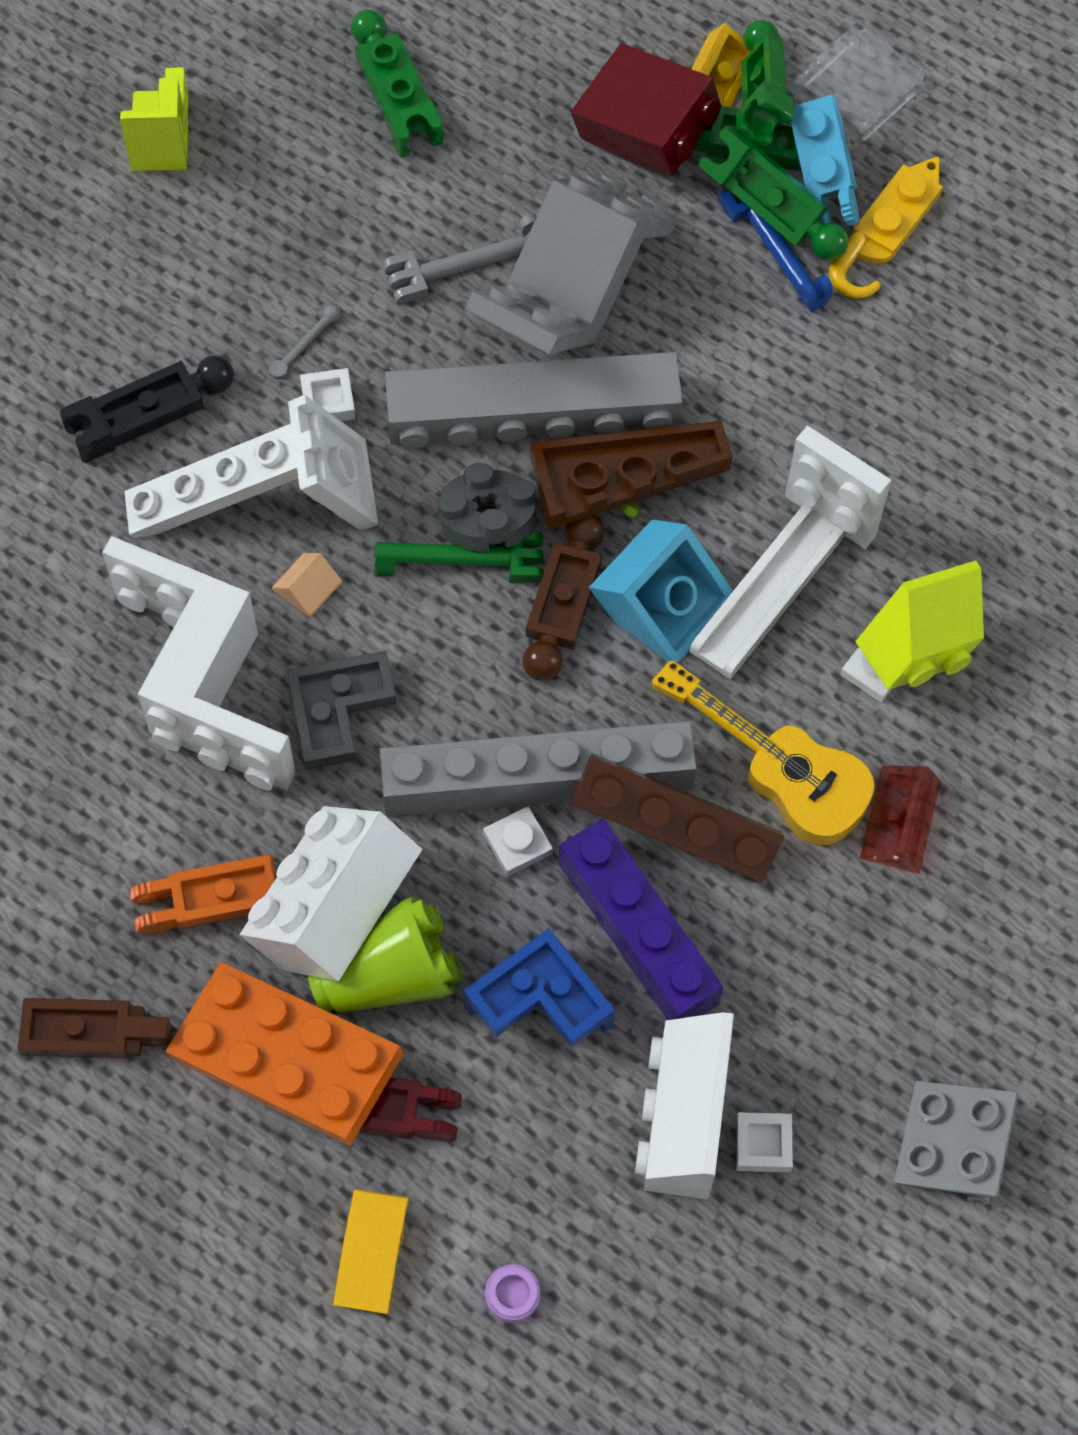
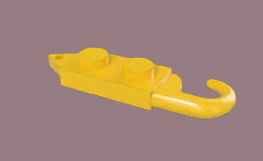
[829,156,943,299]

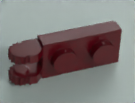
[305,1077,462,1142]

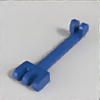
[717,190,833,312]

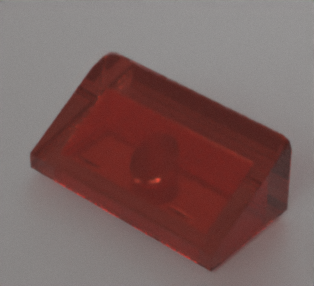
[860,765,941,874]

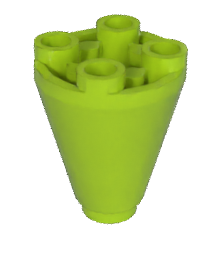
[308,895,464,1013]

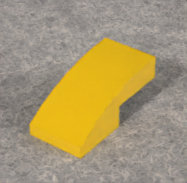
[333,1188,409,1314]

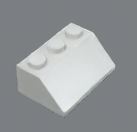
[635,1012,734,1200]

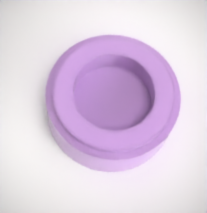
[485,1264,540,1323]

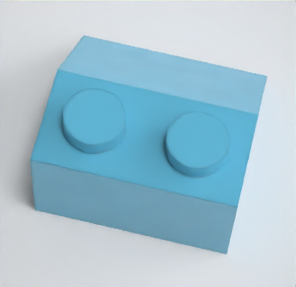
[588,519,733,663]

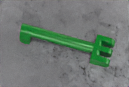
[374,531,544,583]

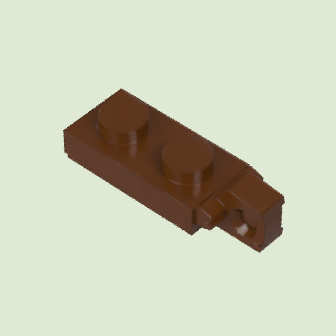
[18,998,172,1058]

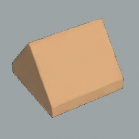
[272,553,342,618]

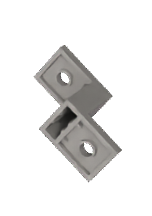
[465,173,678,354]

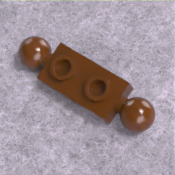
[522,515,605,681]

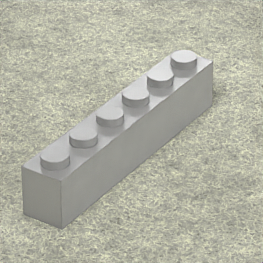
[385,352,682,449]
[380,721,696,817]

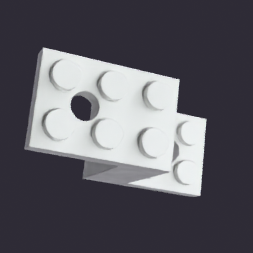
[102,536,296,791]

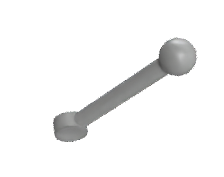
[269,305,342,379]

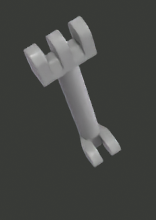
[382,214,537,305]

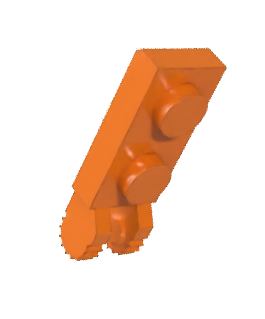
[130,854,277,935]

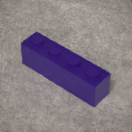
[558,818,723,1020]

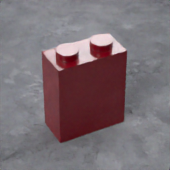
[571,43,722,176]

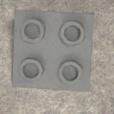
[894,1081,1019,1205]

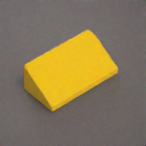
[692,23,750,107]

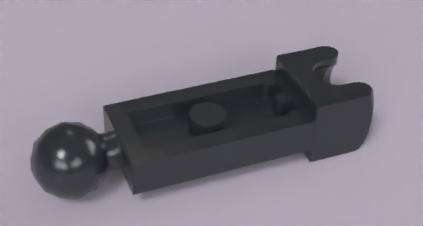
[60,355,234,463]

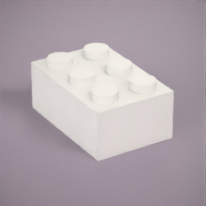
[239,806,422,982]

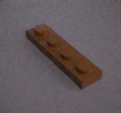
[571,753,784,883]

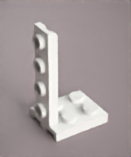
[124,395,378,538]
[690,425,891,680]

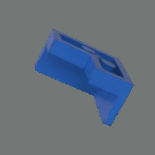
[463,928,615,1048]

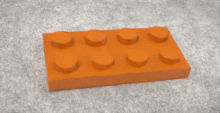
[165,962,404,1146]

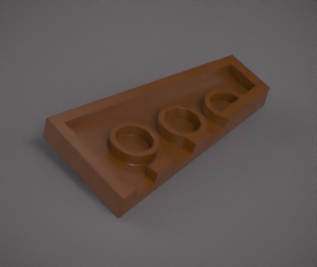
[530,421,733,530]

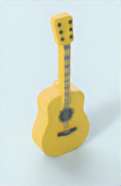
[652,661,875,846]

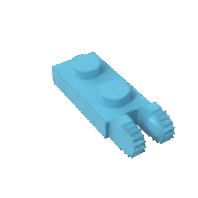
[791,94,860,227]

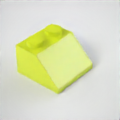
[855,560,984,690]

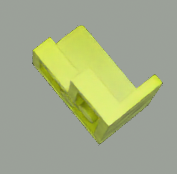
[120,67,188,171]

